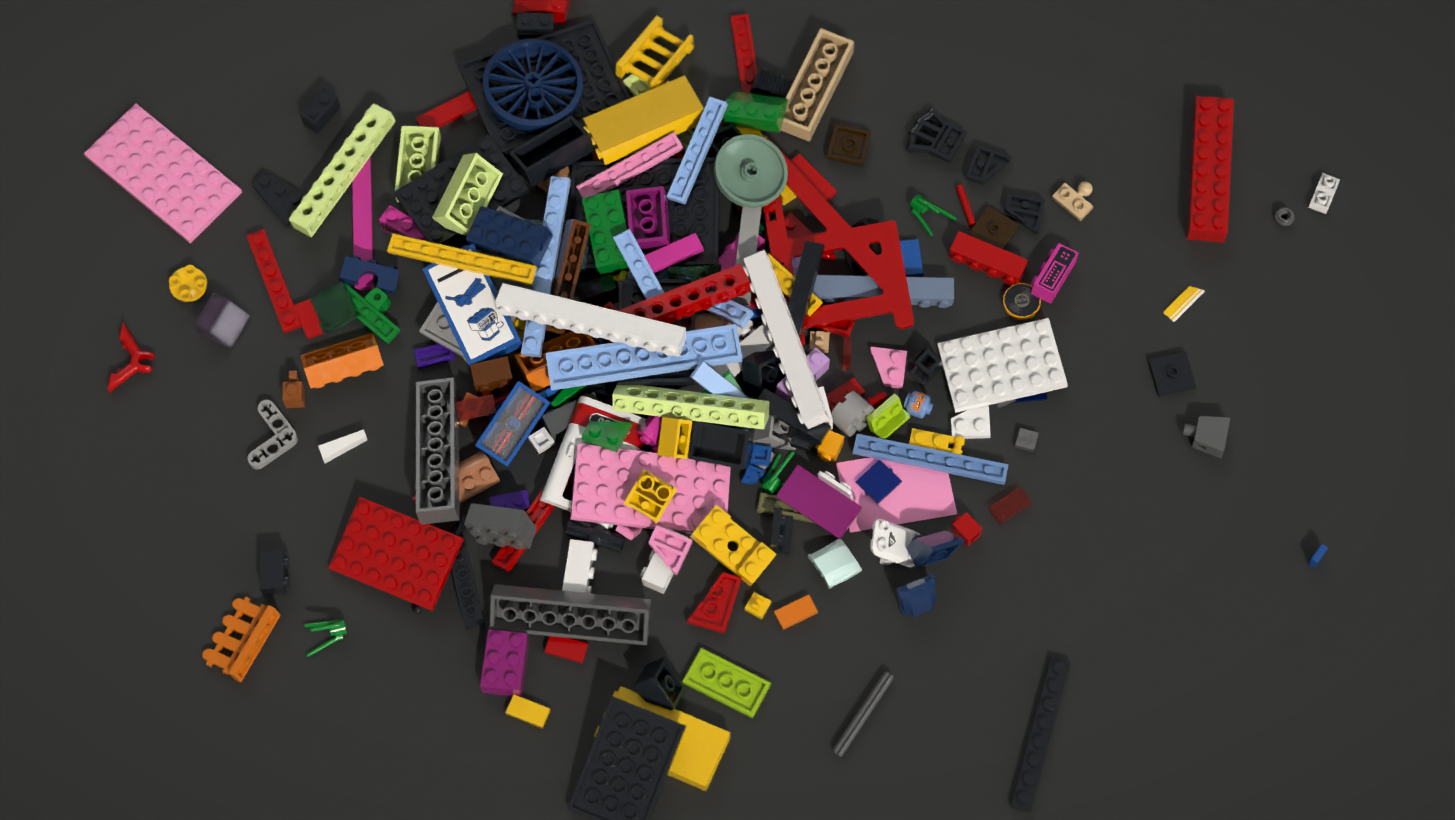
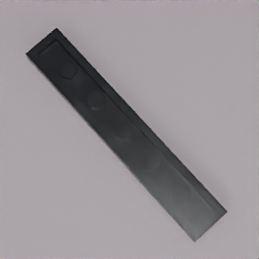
[788,241,825,338]

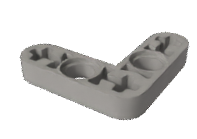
[248,400,298,469]

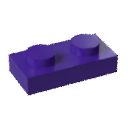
[489,490,530,511]

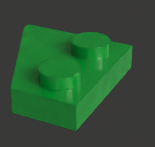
[582,421,632,452]

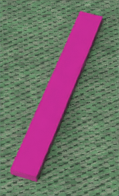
[352,154,374,290]

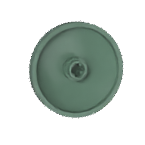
[714,134,788,208]

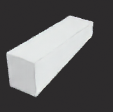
[318,429,367,463]

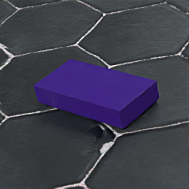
[414,344,455,369]

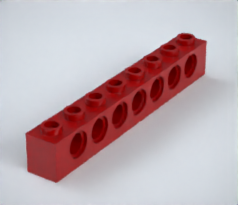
[606,264,751,343]

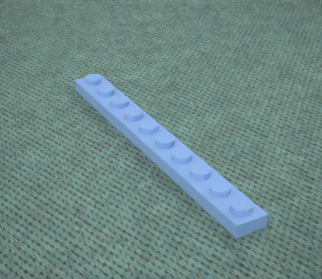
[521,176,571,357]

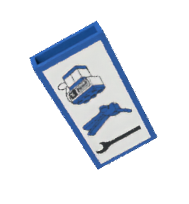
[423,244,522,367]

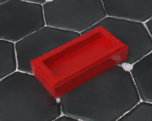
[294,299,325,339]
[545,636,589,664]

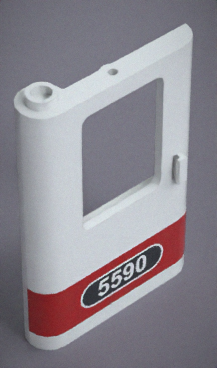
[540,396,646,530]

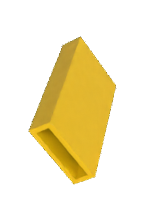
[583,75,704,165]
[594,686,731,791]

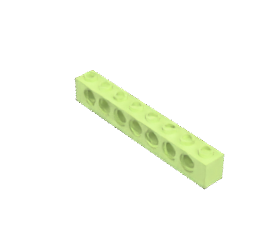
[289,103,396,237]
[613,384,769,430]

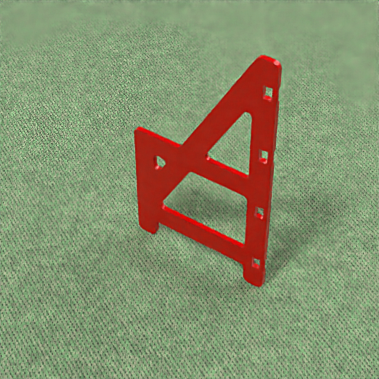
[763,138,914,346]

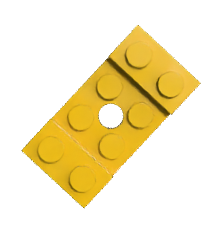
[690,505,777,586]

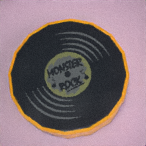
[1003,283,1041,320]

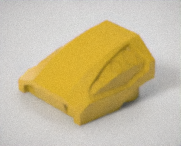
[624,469,677,523]

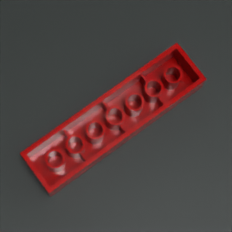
[1187,96,1234,242]

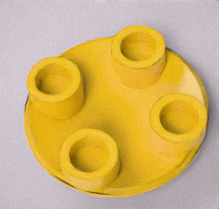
[169,265,207,302]

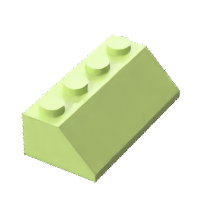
[432,153,503,236]

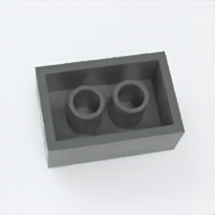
[464,503,537,549]

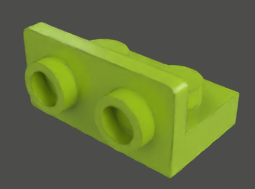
[866,394,910,439]

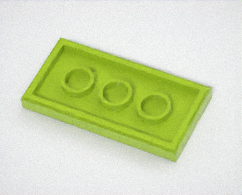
[682,648,771,719]

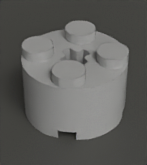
[831,391,875,437]

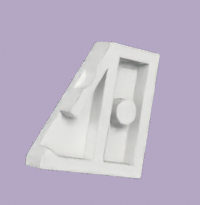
[951,405,991,439]

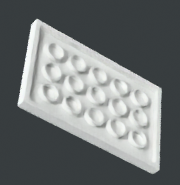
[937,318,1068,413]

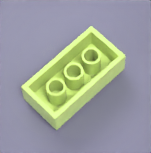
[395,126,441,203]

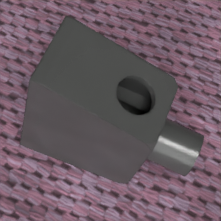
[1183,416,1231,458]

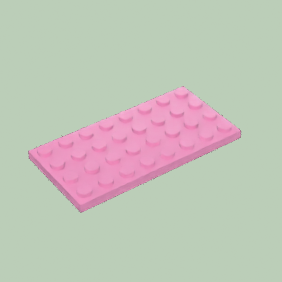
[84,104,242,243]
[570,444,731,534]

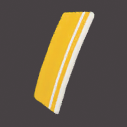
[1163,286,1205,322]

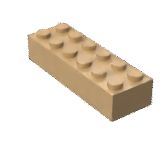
[781,28,854,142]

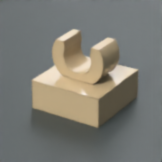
[809,331,830,353]

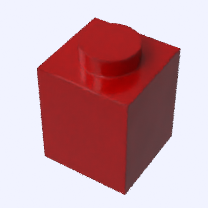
[951,512,983,547]

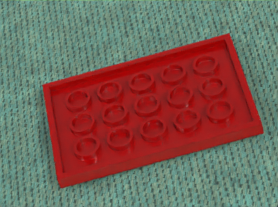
[328,497,464,611]

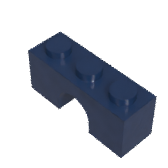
[339,255,401,295]

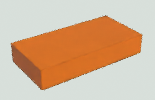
[774,595,818,630]

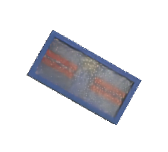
[475,381,550,467]

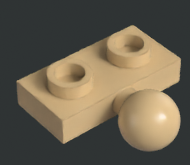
[1052,181,1093,221]

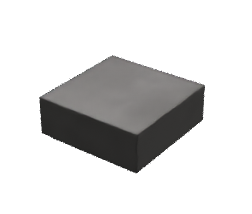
[1015,428,1039,452]

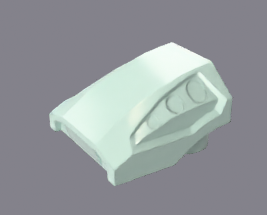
[808,539,862,588]

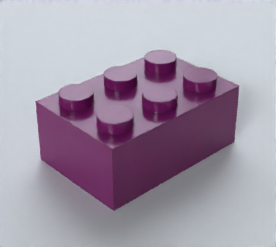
[626,186,671,250]
[480,629,529,697]

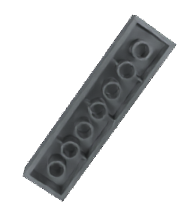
[416,377,460,525]
[490,584,651,645]

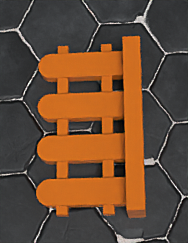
[202,597,281,683]

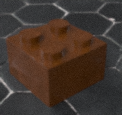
[470,356,514,399]

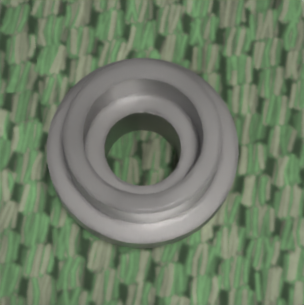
[1275,208,1294,226]

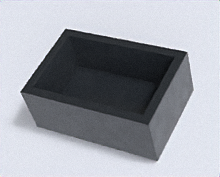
[688,421,755,469]

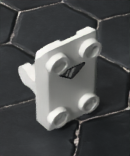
[870,518,920,567]

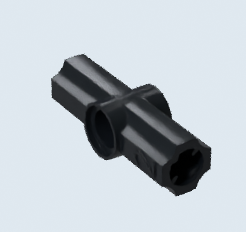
[565,520,626,553]

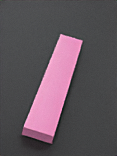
[576,132,684,198]

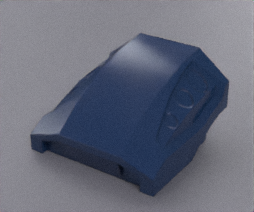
[896,573,937,617]

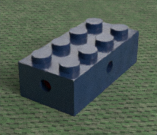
[465,206,553,269]

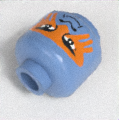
[904,391,933,419]

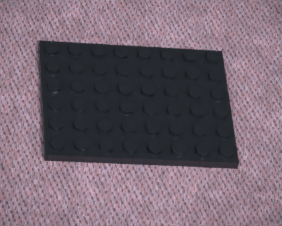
[458,19,630,155]
[570,157,720,270]

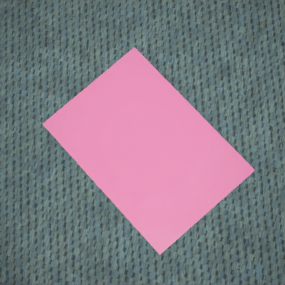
[836,457,957,533]

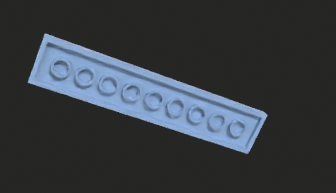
[545,324,742,391]

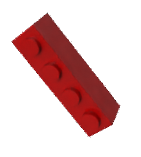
[949,231,1028,285]

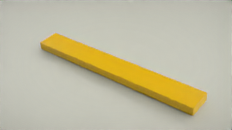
[387,233,537,286]

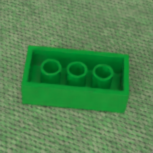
[582,190,629,275]

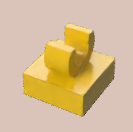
[745,592,771,620]

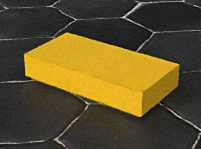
[506,695,551,728]

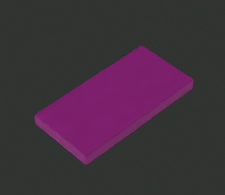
[776,465,862,540]

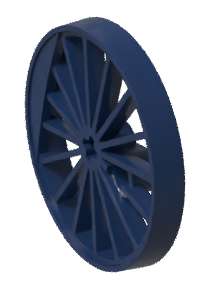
[483,39,583,131]

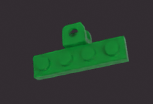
[332,283,401,344]

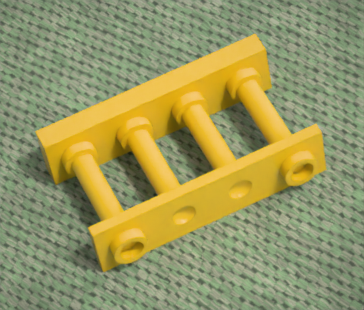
[616,16,694,90]

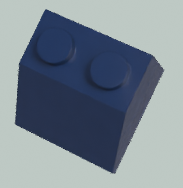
[906,530,965,568]

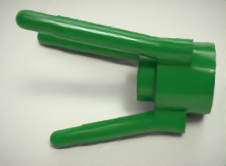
[910,194,957,236]
[761,451,795,494]
[303,619,347,657]

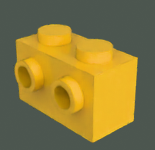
[657,417,692,459]

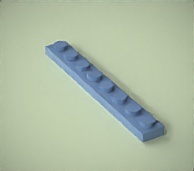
[853,434,1008,485]

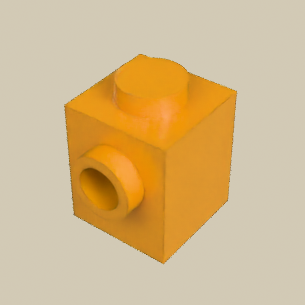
[815,431,844,463]

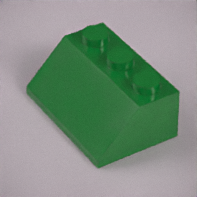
[723,92,788,133]

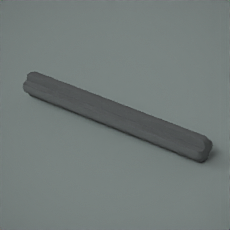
[833,672,893,757]

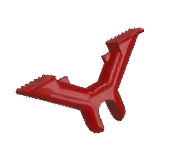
[107,323,155,394]

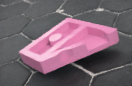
[870,347,907,389]
[649,525,693,575]

